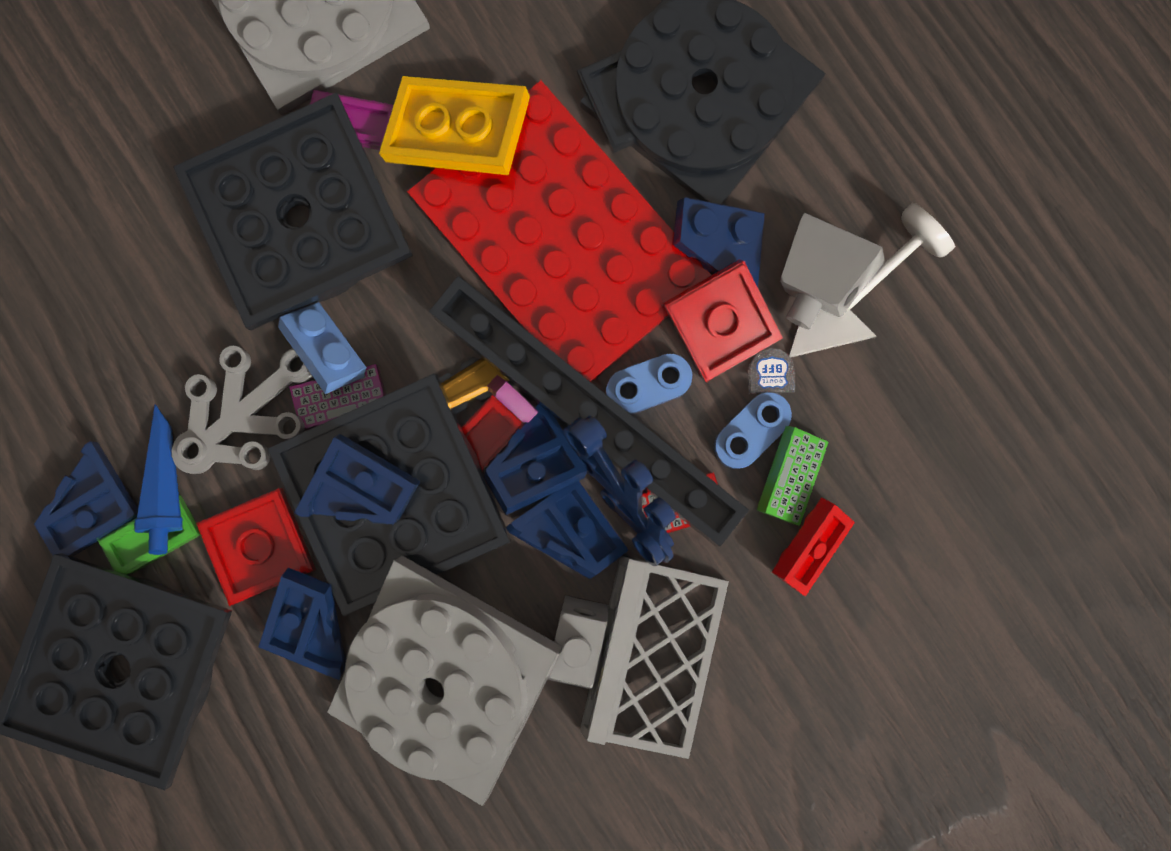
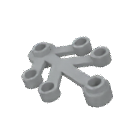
[172,346,315,474]

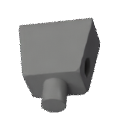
[780,213,885,330]
[547,595,609,689]

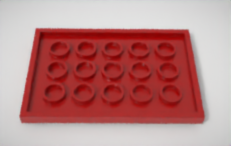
[407,80,711,382]

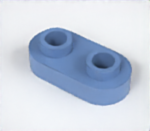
[606,354,692,414]
[714,392,792,469]

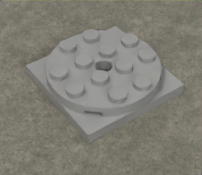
[212,0,430,115]
[327,555,563,806]

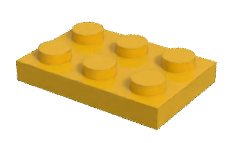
[379,76,530,175]

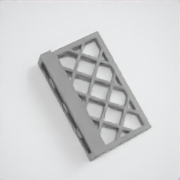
[580,556,729,759]

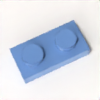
[278,302,367,394]

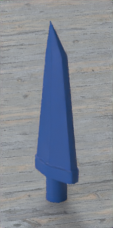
[134,404,183,555]

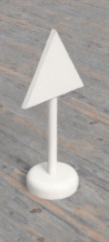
[789,203,955,358]

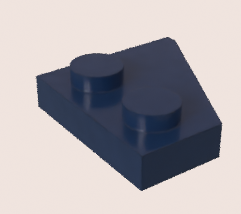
[673,197,765,287]
[484,404,587,515]
[294,434,420,524]
[34,441,138,557]
[505,481,628,579]
[258,567,346,680]

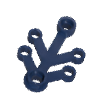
[563,415,676,567]

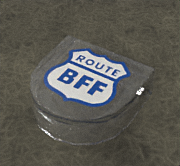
[748,348,795,394]

